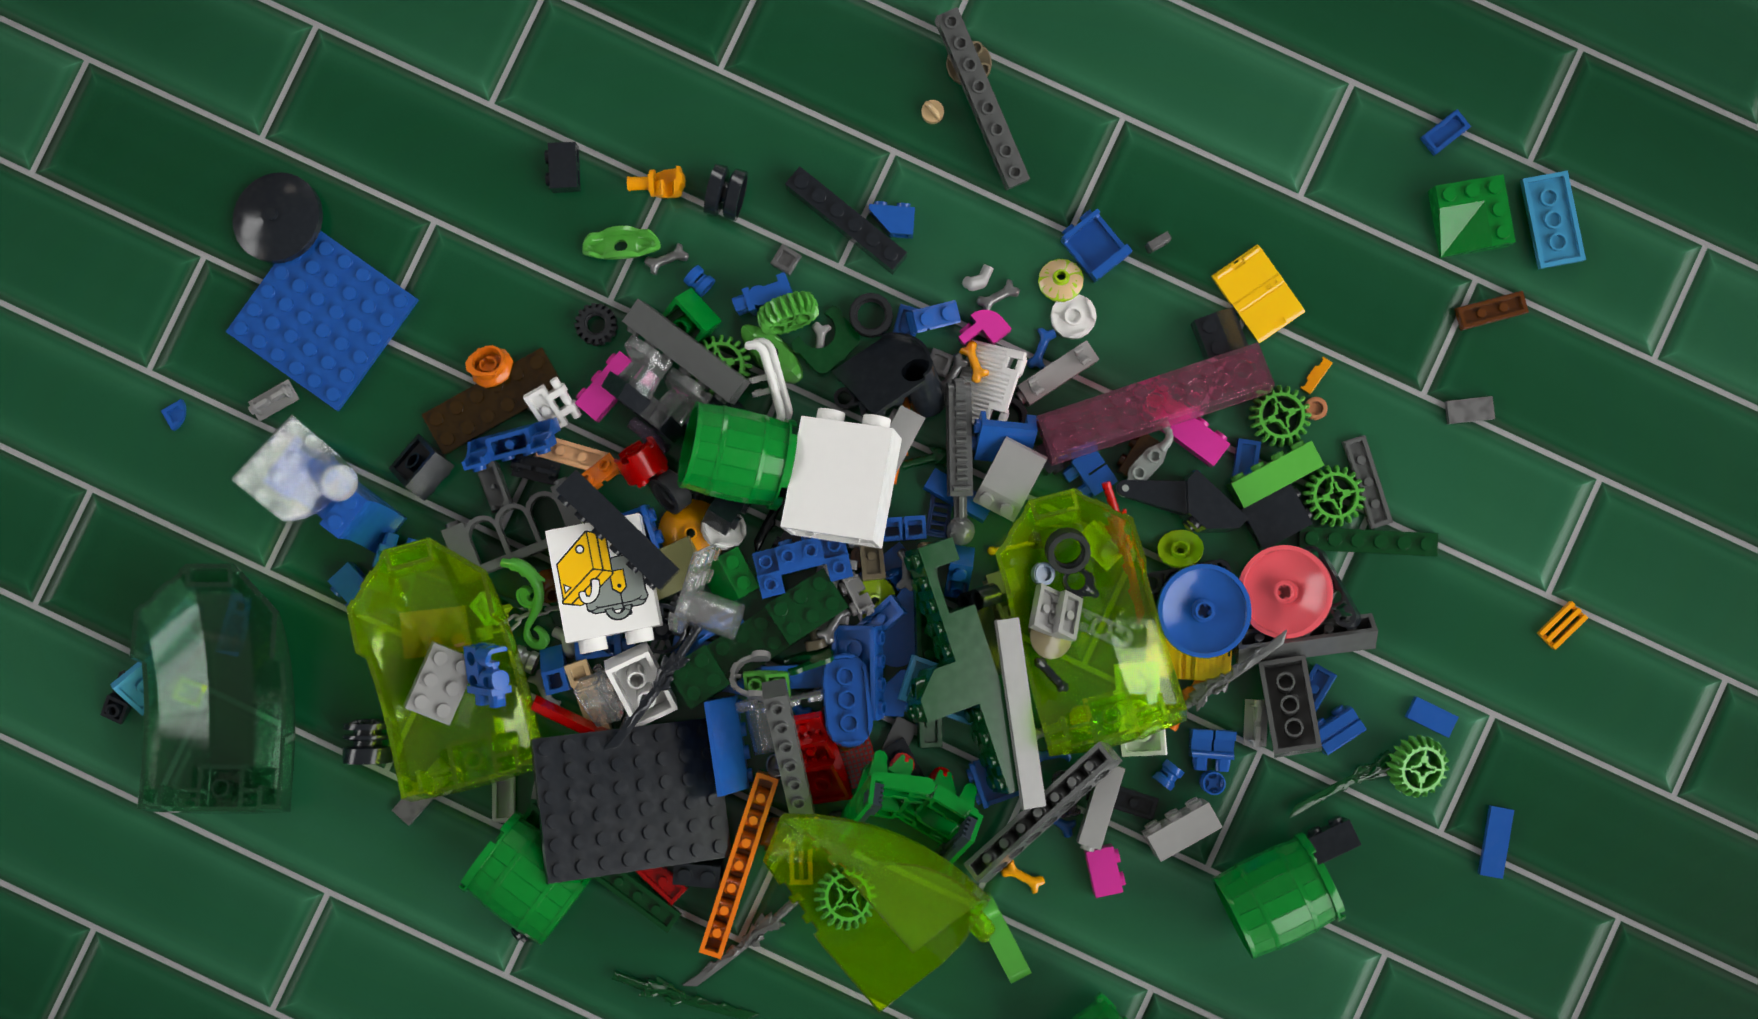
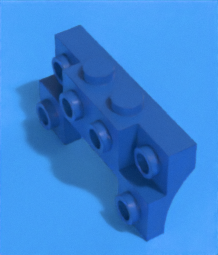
[461,417,561,472]
[752,537,854,599]

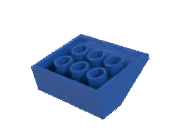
[704,695,754,797]

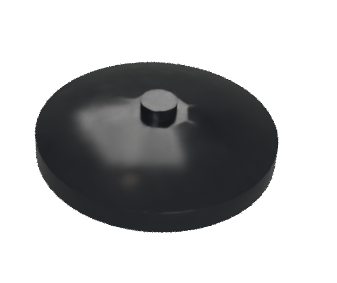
[233,173,323,264]

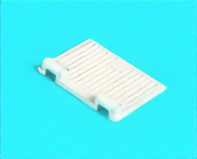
[960,339,1027,425]

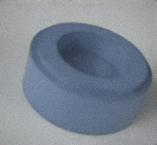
[1031,562,1055,585]

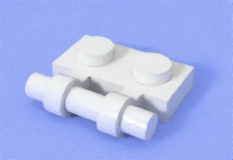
[523,377,582,428]

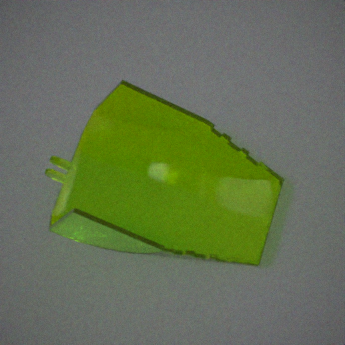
[763,813,996,1013]

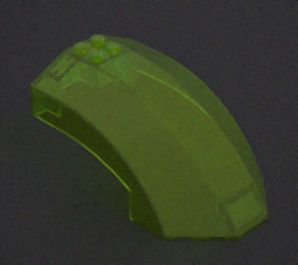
[995,488,1187,757]
[346,537,541,802]

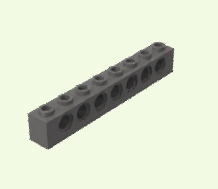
[934,7,1030,191]
[762,678,820,849]
[963,742,1122,883]

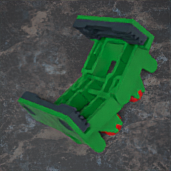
[838,750,983,876]

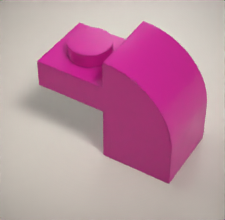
[958,310,1012,347]

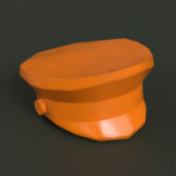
[465,345,513,388]

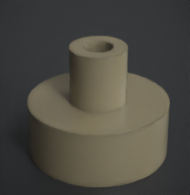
[804,629,829,651]

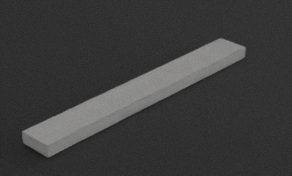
[994,617,1046,810]

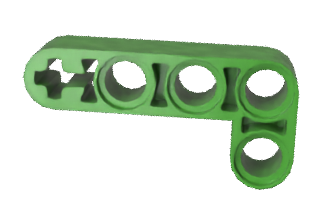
[970,892,1032,984]

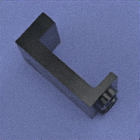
[1240,484,1313,551]

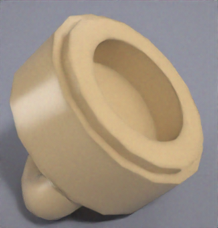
[921,100,944,124]

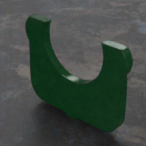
[790,305,860,374]
[783,646,834,676]

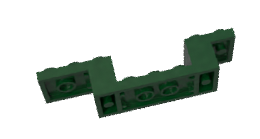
[672,568,849,709]

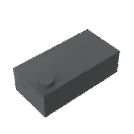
[1258,655,1322,758]

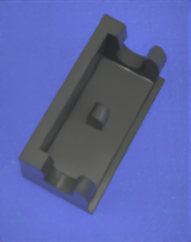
[477,461,514,513]

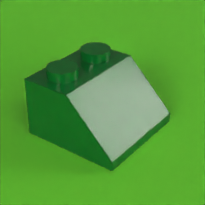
[662,288,722,344]
[704,546,760,609]

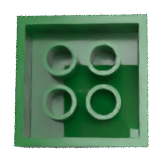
[1428,174,1516,258]

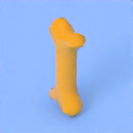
[959,341,989,383]
[1001,860,1045,894]

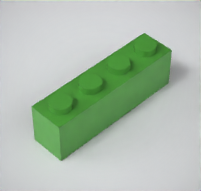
[1226,440,1324,509]

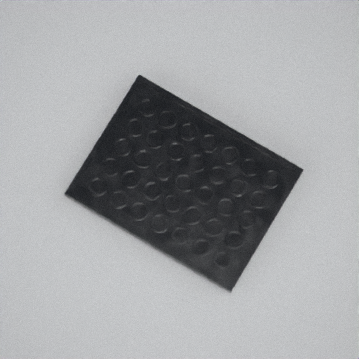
[530,718,732,884]

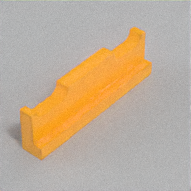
[1300,357,1333,395]

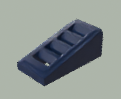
[926,494,953,539]

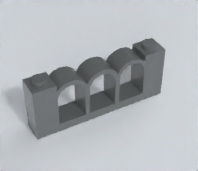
[441,477,589,583]

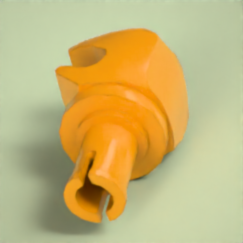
[627,165,686,198]

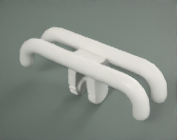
[744,338,793,421]

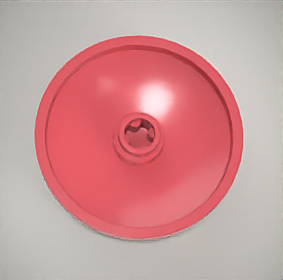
[1239,545,1333,639]

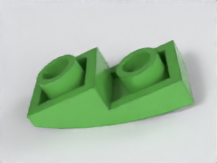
[743,670,791,696]

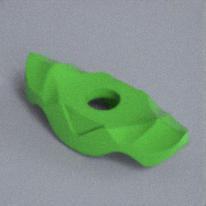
[582,226,661,260]
[741,324,803,384]

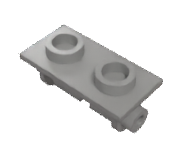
[248,379,299,422]
[838,571,875,621]
[1243,699,1268,747]

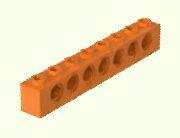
[699,770,780,959]

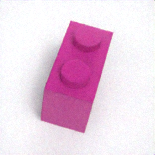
[1084,843,1126,898]

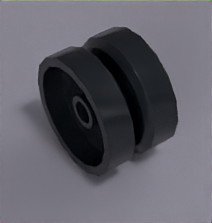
[704,164,748,221]

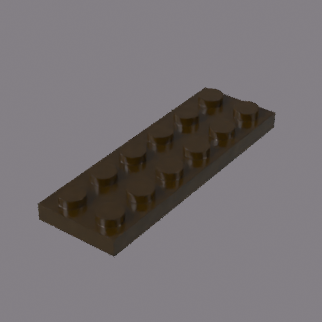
[422,347,562,455]

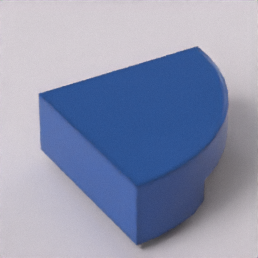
[161,399,186,431]
[885,567,913,591]

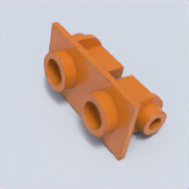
[581,452,620,490]

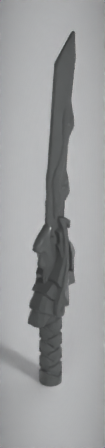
[1164,630,1287,722]
[683,891,804,987]

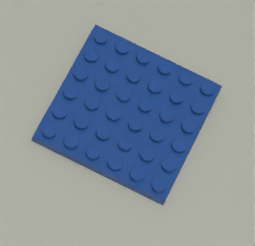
[226,230,419,411]

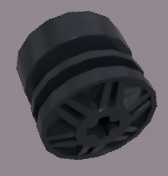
[342,719,393,765]

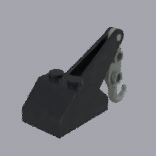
[1115,423,1249,533]

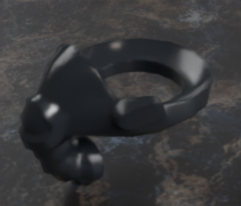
[1062,568,1099,598]

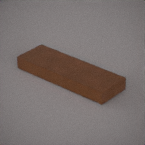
[1454,291,1529,331]

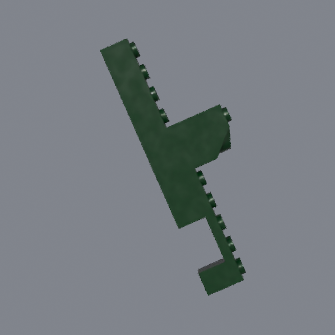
[904,537,1019,794]

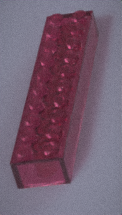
[1037,342,1275,466]

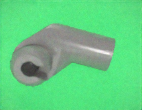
[962,264,994,291]
[552,626,575,658]

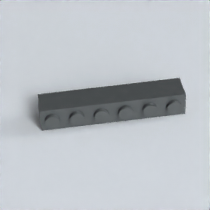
[622,299,751,404]
[1233,613,1378,664]

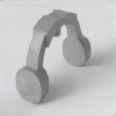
[729,650,771,702]

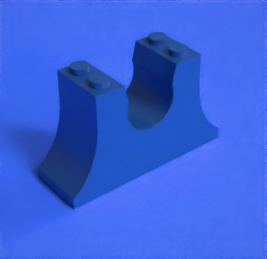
[263,435,407,554]

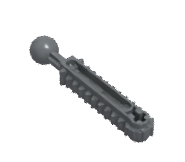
[945,378,975,546]

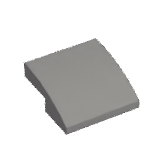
[1028,583,1083,642]

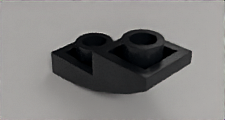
[100,670,132,725]

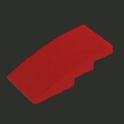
[794,711,853,804]

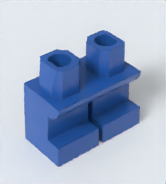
[1062,445,1118,501]
[883,515,927,542]
[1189,728,1237,772]

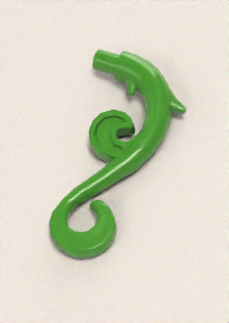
[500,557,550,650]

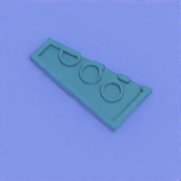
[110,623,202,716]

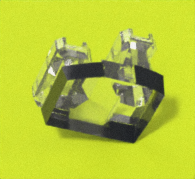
[601,335,713,443]

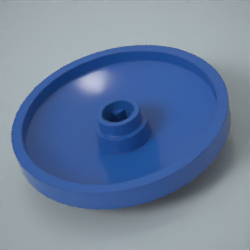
[1156,564,1252,658]

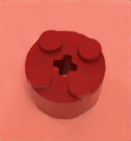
[614,436,669,488]

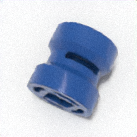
[683,265,716,297]
[1153,759,1184,791]
[1199,770,1226,795]

